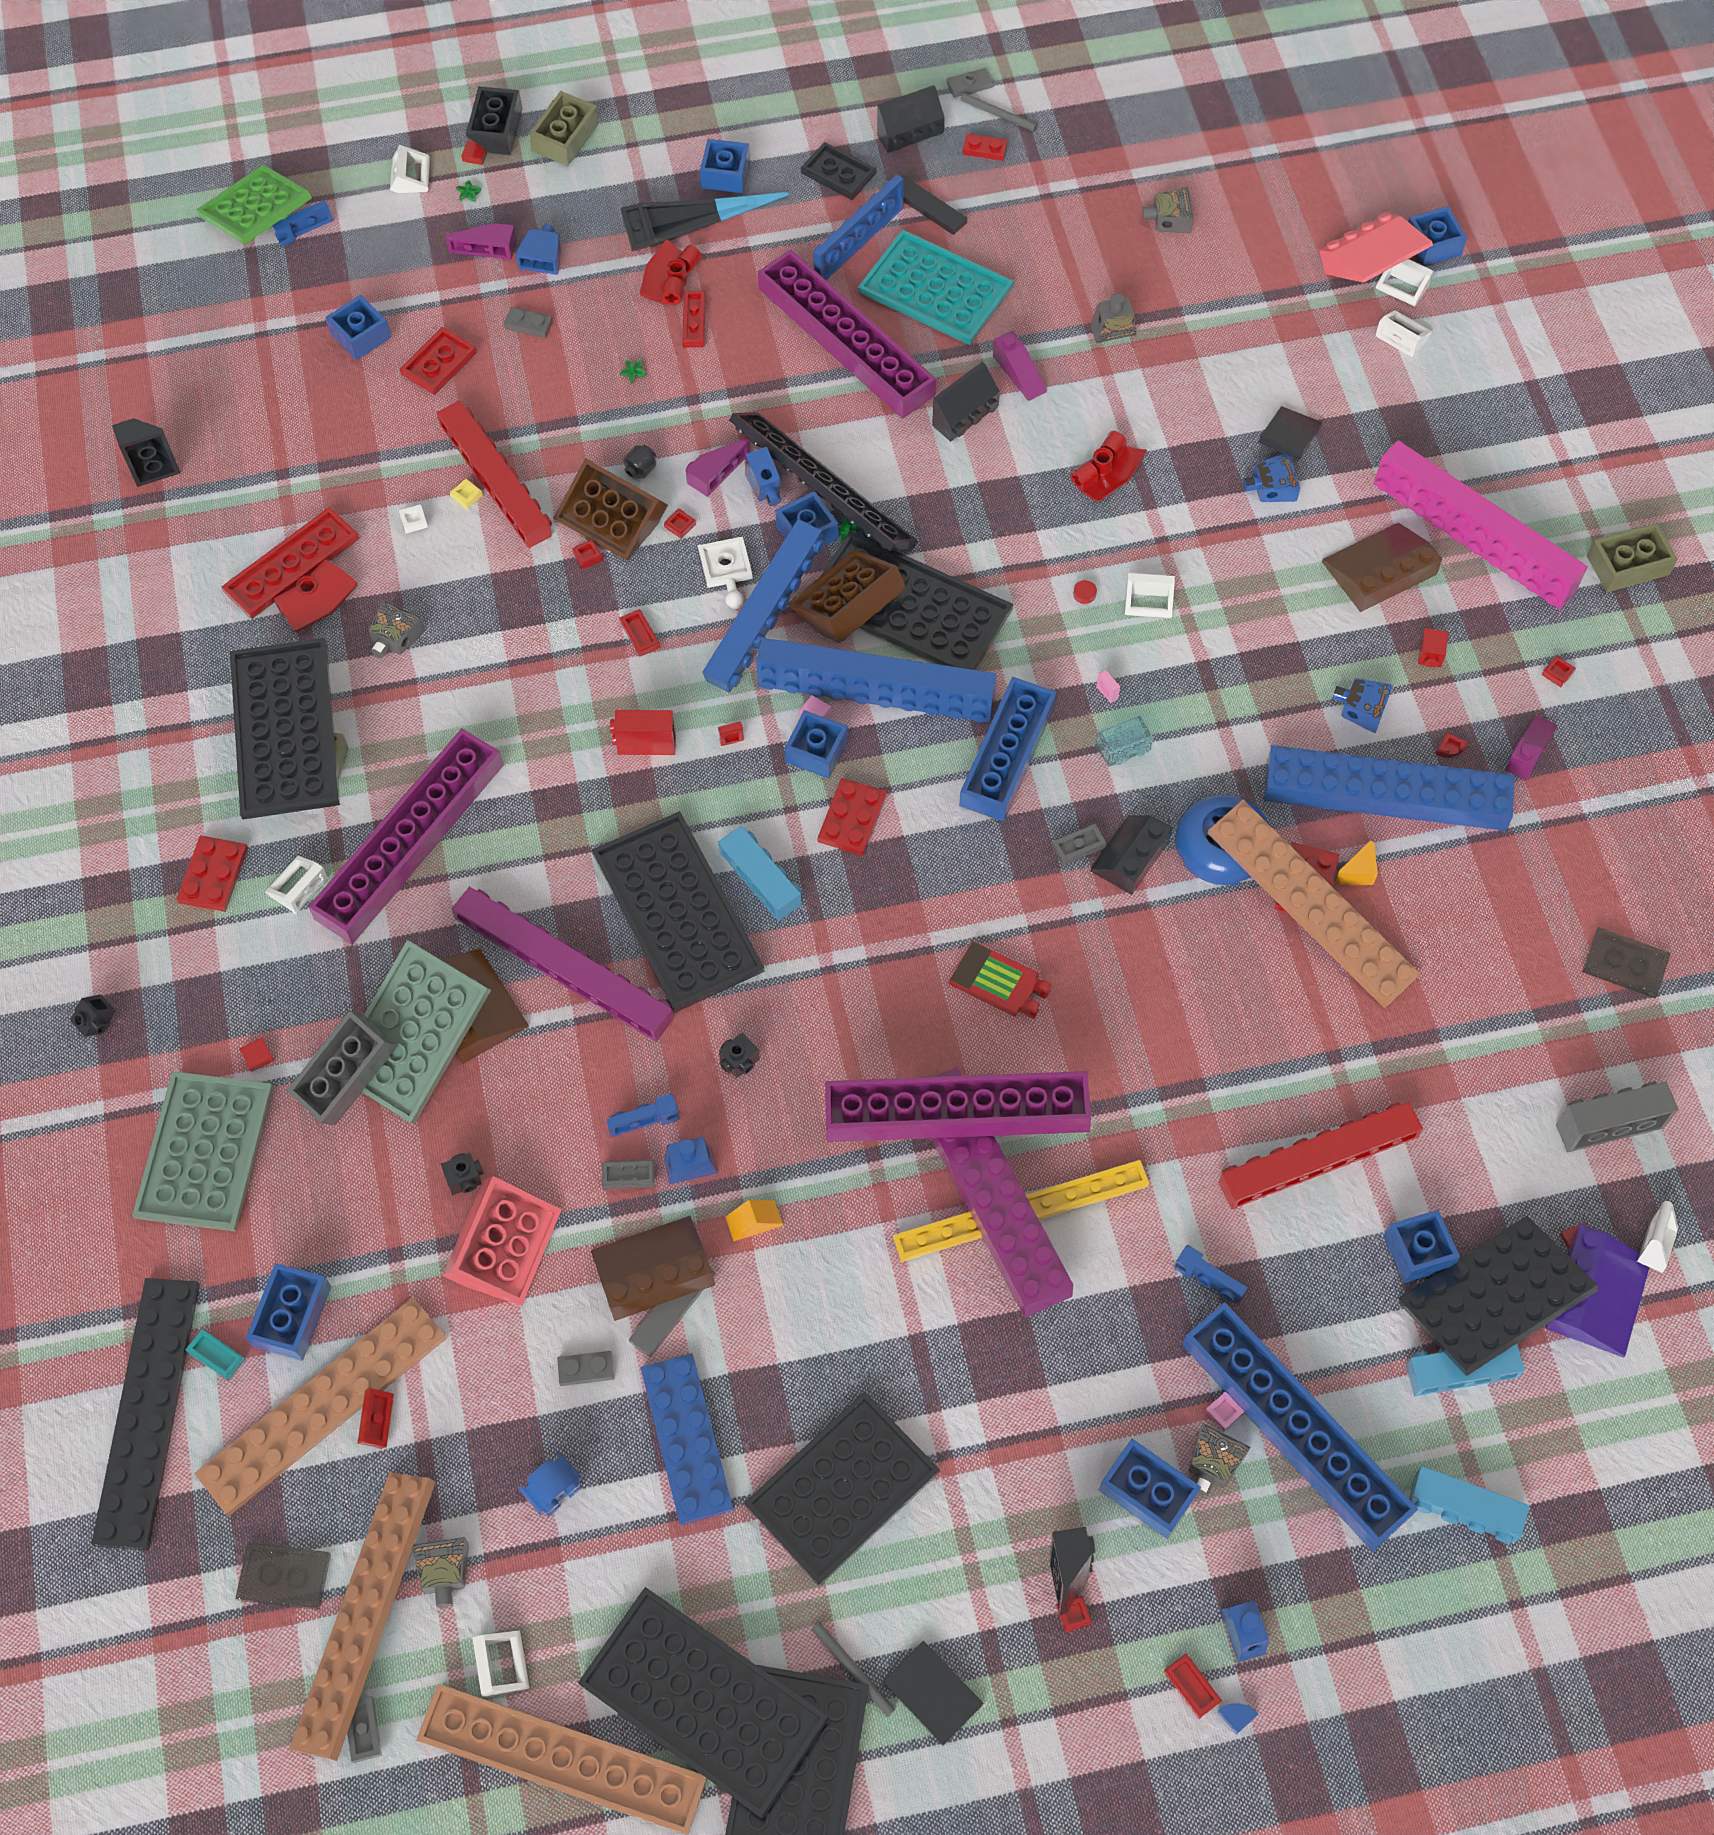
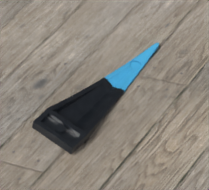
[620,192,788,251]

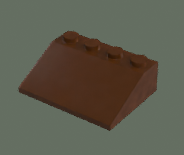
[553,458,668,561]
[1322,522,1442,612]
[788,549,906,644]
[441,948,529,1064]
[591,1216,715,1321]

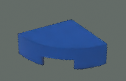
[1217,1703,1258,1734]

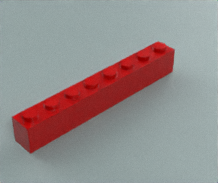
[437,400,552,549]
[1218,1102,1423,1210]

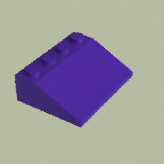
[1545,1224,1650,1358]

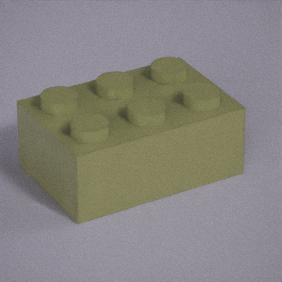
[529,91,598,166]
[1587,523,1678,593]

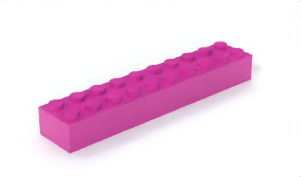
[1374,440,1588,610]

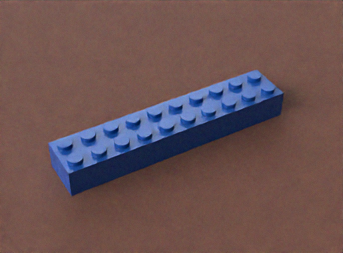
[756,637,997,722]
[1264,745,1514,831]
[1182,1302,1418,1552]

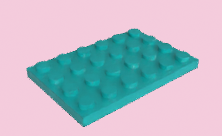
[858,229,1014,345]

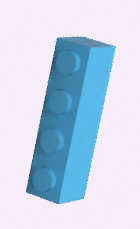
[718,826,802,921]
[1406,1344,1525,1397]
[1409,1466,1530,1544]

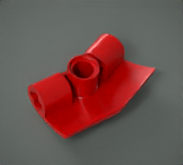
[640,240,702,305]
[1070,431,1147,502]
[273,560,358,632]

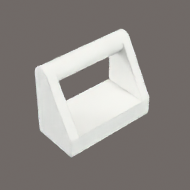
[390,145,430,193]
[1376,259,1434,307]
[1376,310,1432,357]
[1125,573,1175,618]
[265,856,328,914]
[1637,1201,1678,1273]
[472,1631,530,1699]

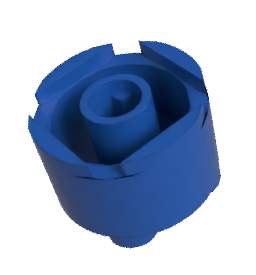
[518,1452,582,1517]

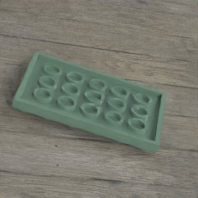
[362,940,491,1124]
[132,1071,274,1232]

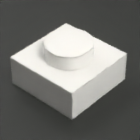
[399,504,428,534]

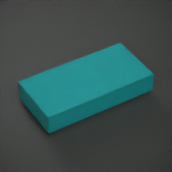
[185,1328,246,1381]

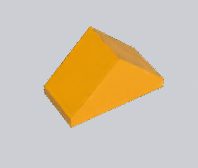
[1335,840,1378,885]
[725,1200,783,1242]

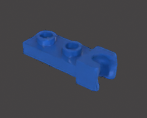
[272,200,333,246]
[606,1094,680,1138]
[1174,1245,1247,1304]

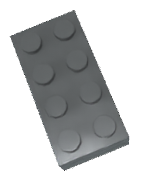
[286,1010,398,1125]
[1556,1081,1679,1153]

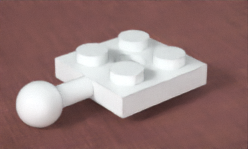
[698,537,753,609]

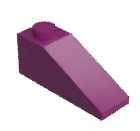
[446,223,517,260]
[993,330,1047,401]
[685,438,750,497]
[1505,715,1558,781]

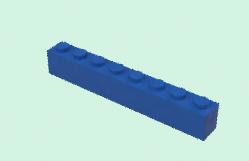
[702,519,825,693]

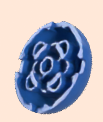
[1175,794,1270,885]

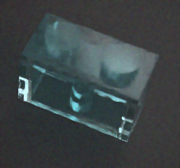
[1095,715,1153,767]

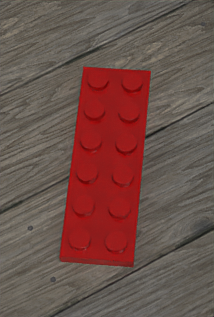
[221,507,360,619]

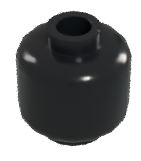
[623,445,657,479]

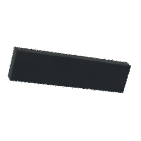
[901,175,967,235]

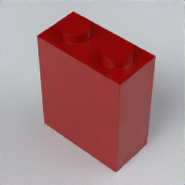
[610,710,676,755]

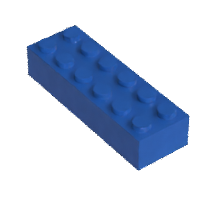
[959,676,1057,822]

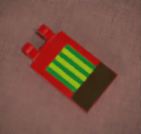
[949,941,1051,1019]

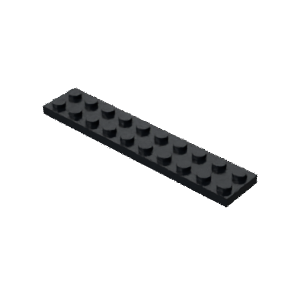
[729,412,918,552]
[91,1278,200,1550]

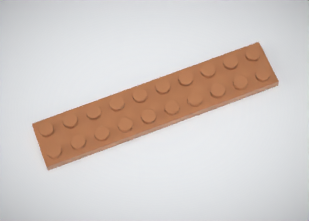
[1207,800,1421,1009]
[194,1297,447,1517]
[289,1472,436,1761]
[416,1684,707,1835]

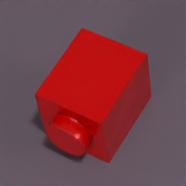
[1418,628,1448,668]

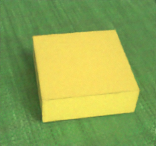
[450,479,483,509]

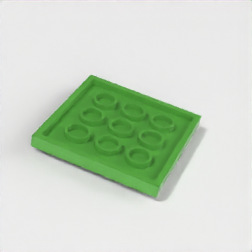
[197,165,312,245]

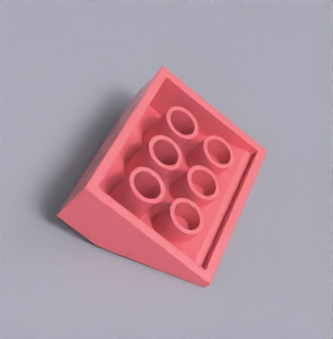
[1319,212,1433,283]
[442,1176,562,1306]

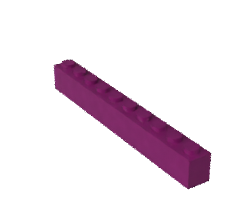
[451,886,674,1042]

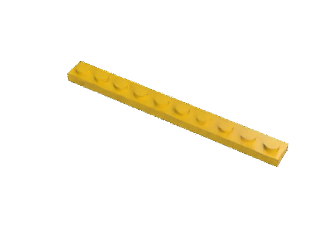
[893,1160,1149,1262]

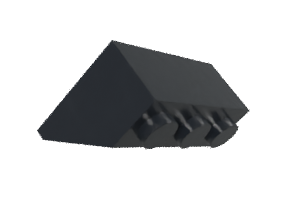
[877,85,945,153]
[466,86,523,155]
[932,362,1000,442]
[112,418,181,487]
[1090,815,1173,895]
[1049,1527,1095,1615]

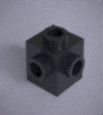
[70,994,116,1037]
[719,1032,760,1078]
[441,1153,484,1195]

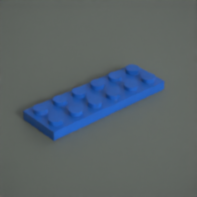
[813,175,904,280]
[640,1353,734,1526]

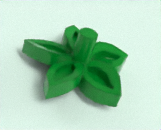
[456,180,481,202]
[619,360,646,384]
[838,519,859,544]

